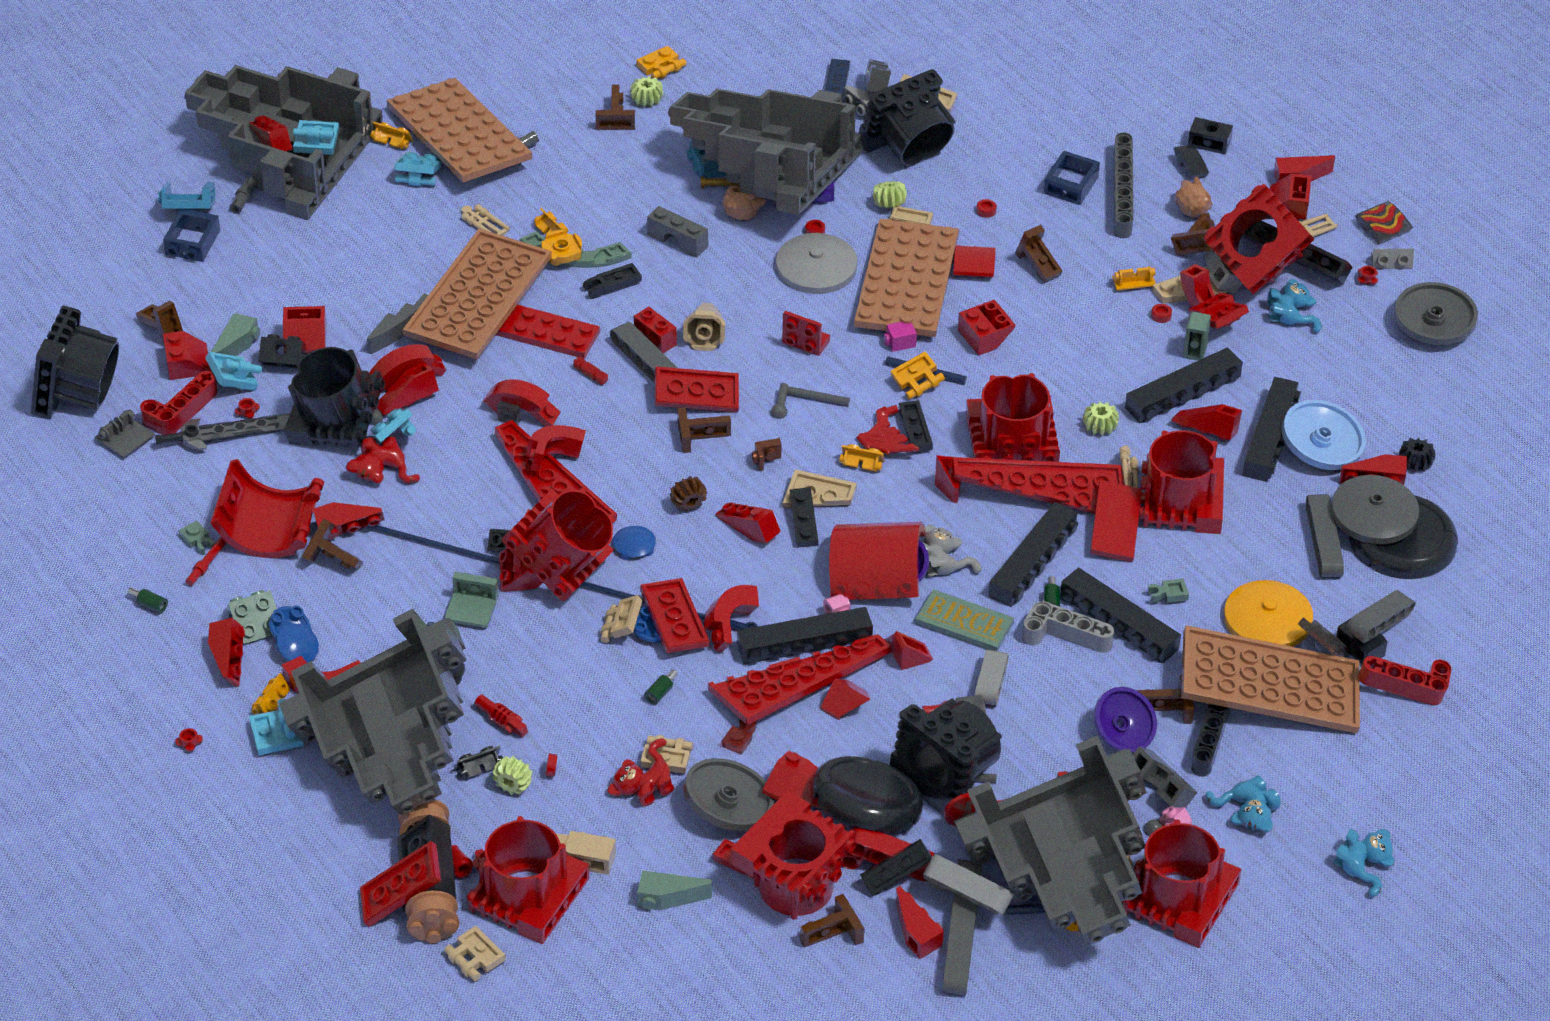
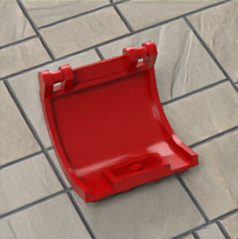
[210,459,324,558]
[829,521,925,600]

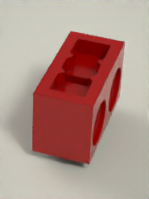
[634,306,677,354]

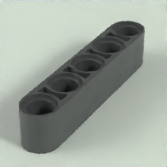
[610,321,678,384]
[1306,494,1344,577]
[1345,590,1416,643]

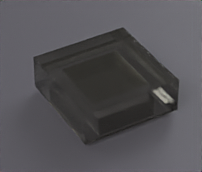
[497,401,520,425]

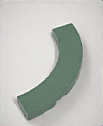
[519,231,632,268]

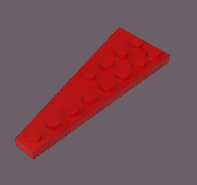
[494,420,617,521]
[952,457,1124,514]
[708,634,892,725]

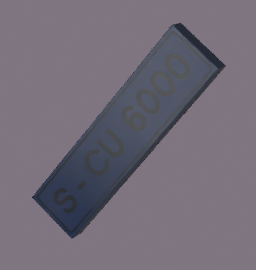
[825,59,850,103]

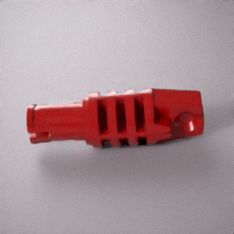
[474,694,528,738]

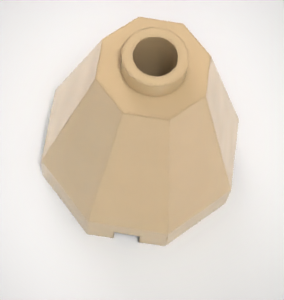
[683,303,725,351]

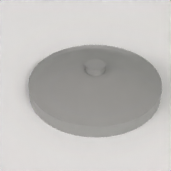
[776,233,857,294]

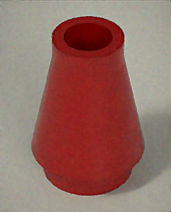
[452,845,473,878]

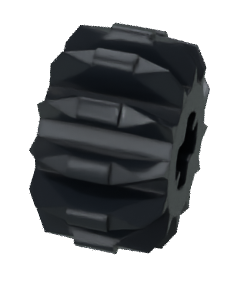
[1399,437,1436,472]

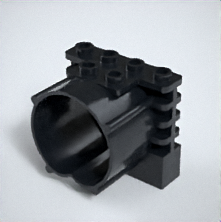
[859,69,956,169]
[31,306,119,420]
[284,347,385,447]
[889,698,1002,814]

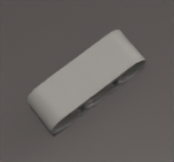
[975,649,1009,706]

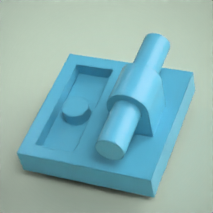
[293,120,339,155]
[395,152,442,186]
[205,352,262,391]
[368,408,416,443]
[249,699,303,756]

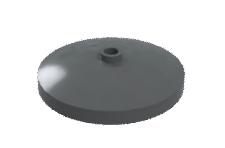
[1394,282,1478,345]
[1331,475,1419,544]
[683,758,774,831]

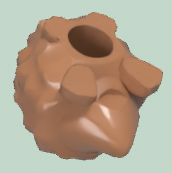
[1174,176,1213,219]
[722,185,766,221]

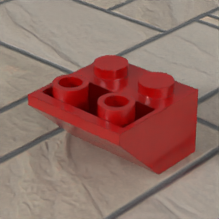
[1269,174,1312,220]
[958,299,1016,356]
[283,306,327,354]
[499,548,543,592]

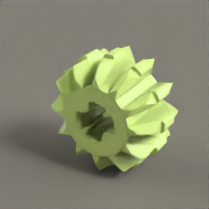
[630,76,663,107]
[873,181,907,208]
[1083,401,1119,436]
[492,756,533,795]

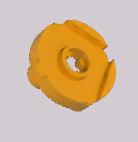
[541,230,582,266]

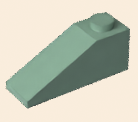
[211,313,260,356]
[637,870,712,910]

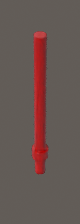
[185,537,227,586]

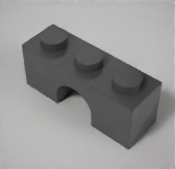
[863,59,891,94]
[647,206,708,258]
[1133,746,1198,808]

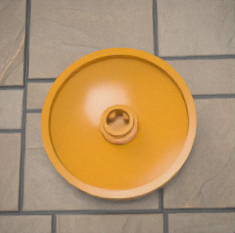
[1224,580,1313,647]

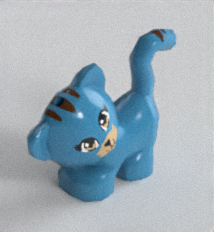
[1267,279,1322,333]
[1205,775,1281,832]
[1333,829,1395,897]

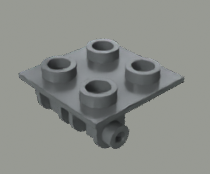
[94,410,155,458]

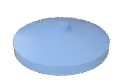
[1282,400,1366,470]

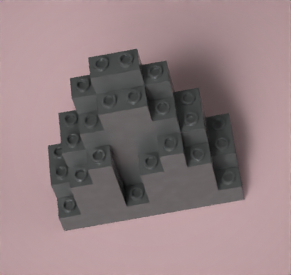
[184,65,383,220]
[668,88,863,215]
[279,608,467,815]
[954,735,1147,945]

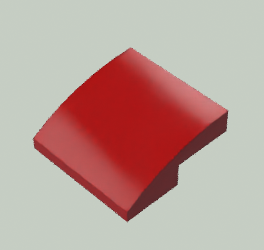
[953,245,996,277]
[1189,293,1249,329]

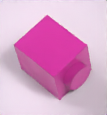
[884,322,917,352]

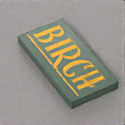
[915,589,1014,651]

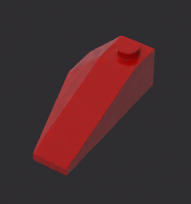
[762,750,829,814]

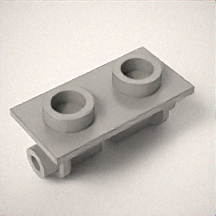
[1371,248,1414,269]

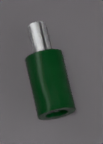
[1043,576,1060,607]
[127,587,168,614]
[644,669,678,705]

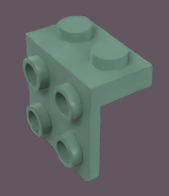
[445,572,499,628]
[226,590,277,644]

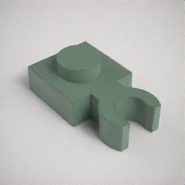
[179,520,214,555]
[1148,578,1189,603]

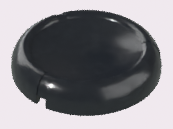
[1349,495,1458,579]
[809,756,923,832]

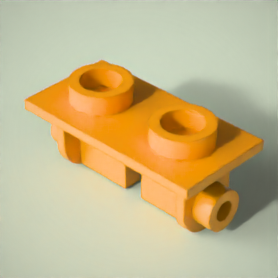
[370,122,413,149]
[534,208,569,235]
[1112,266,1156,291]
[839,444,885,472]
[251,673,290,715]

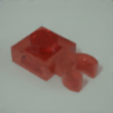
[722,719,756,755]

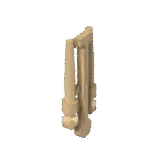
[461,204,510,236]
[1299,214,1338,237]
[1119,445,1139,488]

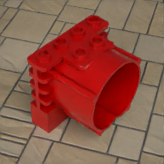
[1203,184,1315,295]
[966,373,1060,462]
[1139,430,1224,534]
[502,488,615,601]
[730,790,857,920]
[467,816,590,944]
[1121,819,1242,948]

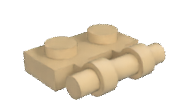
[600,595,642,643]
[640,735,693,774]
[444,926,506,981]

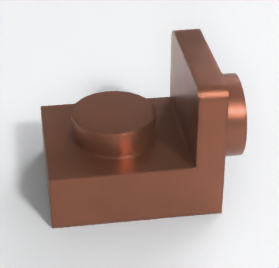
[751,438,782,471]

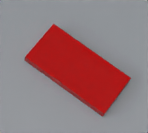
[655,366,739,413]
[1090,480,1142,562]
[640,578,710,653]
[360,841,441,927]

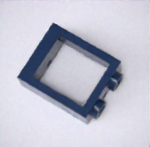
[1044,150,1100,205]
[163,209,220,262]

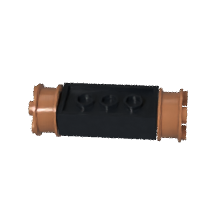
[397,799,459,944]

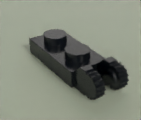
[582,263,642,298]

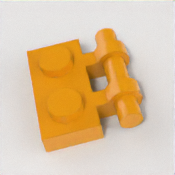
[636,45,687,79]
[890,351,945,400]

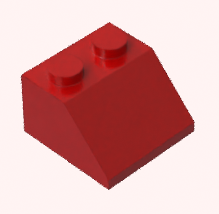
[163,331,211,380]

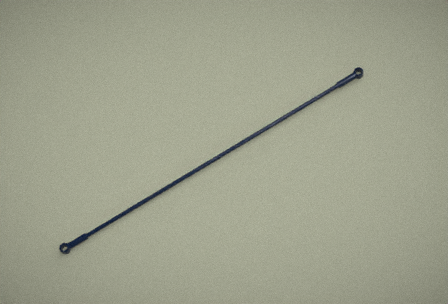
[365,525,758,630]

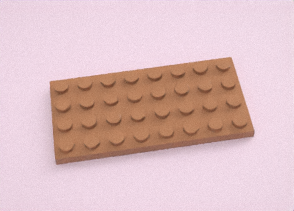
[387,78,532,182]
[854,219,959,337]
[403,228,552,359]
[1181,625,1360,733]

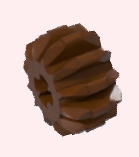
[670,476,707,512]

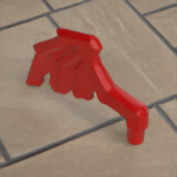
[856,405,919,454]

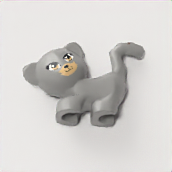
[922,525,982,577]

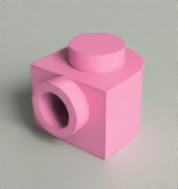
[823,594,851,614]
[1159,806,1192,826]

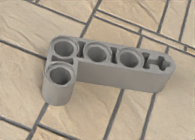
[1023,601,1114,653]
[923,854,1014,916]

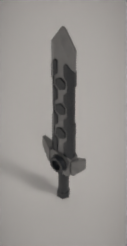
[155,413,290,450]

